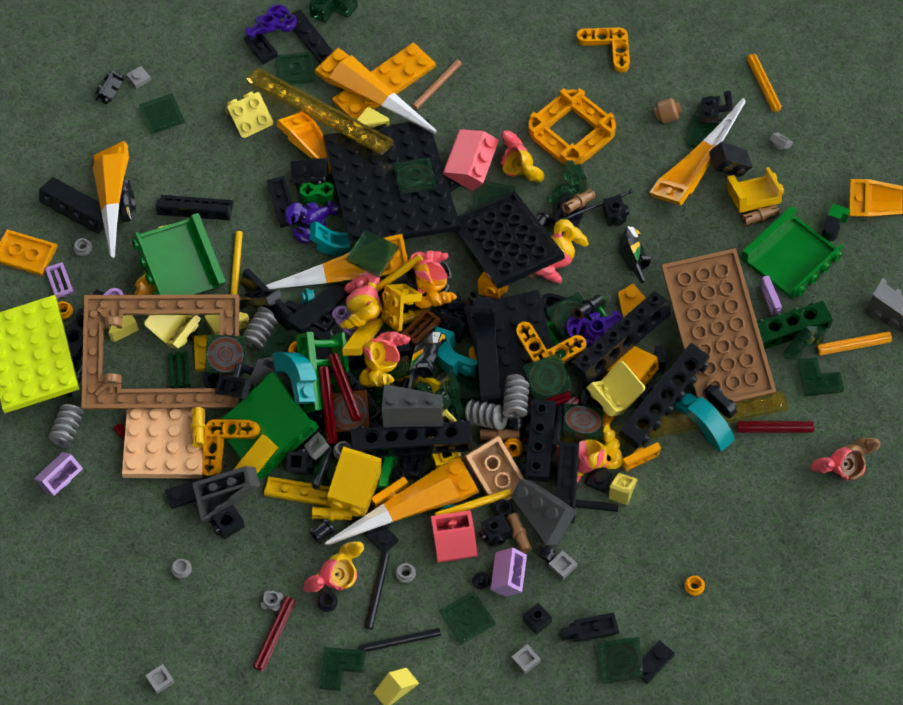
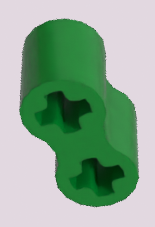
[300,182,336,205]

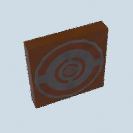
[332,390,371,433]

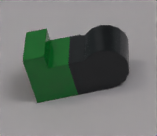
[822,203,850,241]

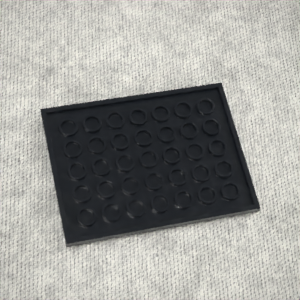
[323,119,461,248]

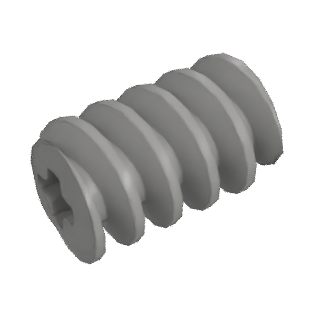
[240,307,277,349]
[502,374,529,418]
[465,399,508,430]
[48,404,84,449]

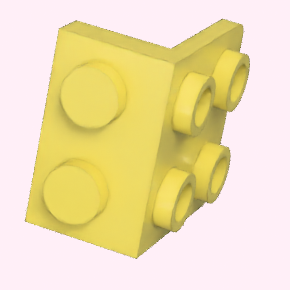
[224,92,273,138]
[144,315,201,349]
[587,361,645,417]

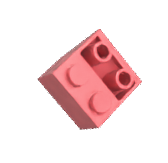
[431,510,478,563]

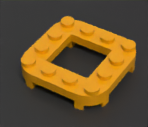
[528,88,616,168]

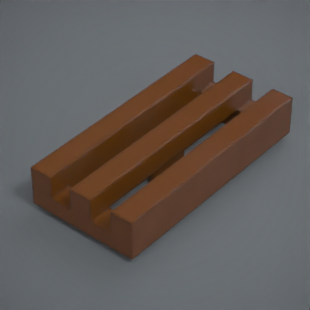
[401,308,441,347]

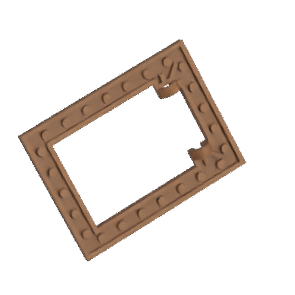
[81,294,240,410]

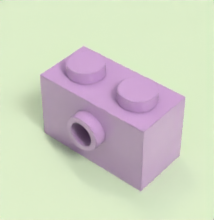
[34,452,83,496]
[490,547,527,597]

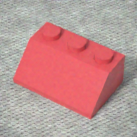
[442,129,499,191]

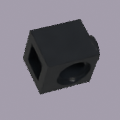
[212,505,245,539]

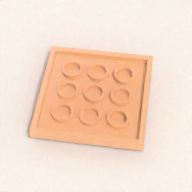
[122,409,206,479]

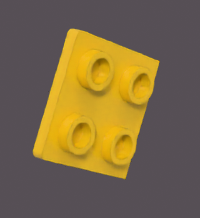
[381,283,422,332]

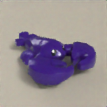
[245,5,297,39]
[284,201,338,244]
[566,310,623,349]

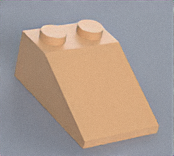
[462,436,524,505]

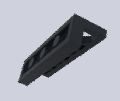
[156,195,234,221]

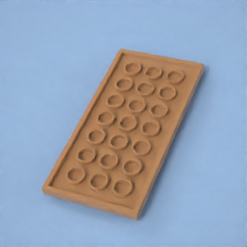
[661,248,776,408]

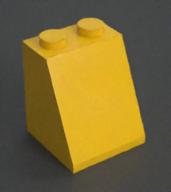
[327,447,381,517]

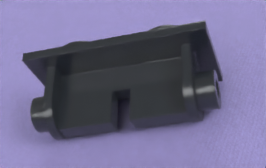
[95,67,124,104]

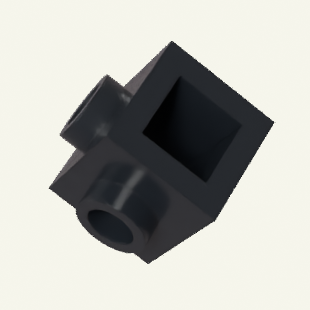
[602,195,629,226]
[286,449,316,475]
[479,513,511,547]

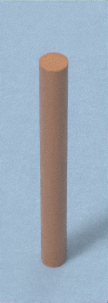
[412,60,462,110]

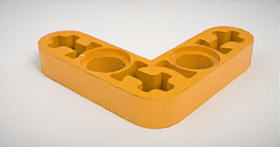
[576,28,630,73]
[516,322,587,365]
[202,419,260,477]

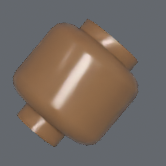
[654,98,682,124]

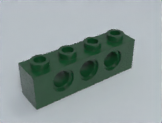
[757,301,833,349]

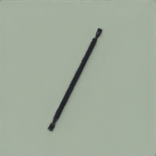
[559,189,634,220]

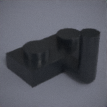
[700,91,734,124]
[215,363,254,400]

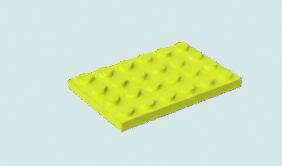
[0,295,80,413]

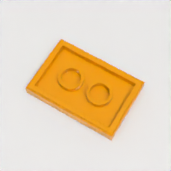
[0,229,58,276]

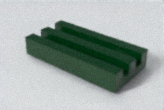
[168,351,191,389]

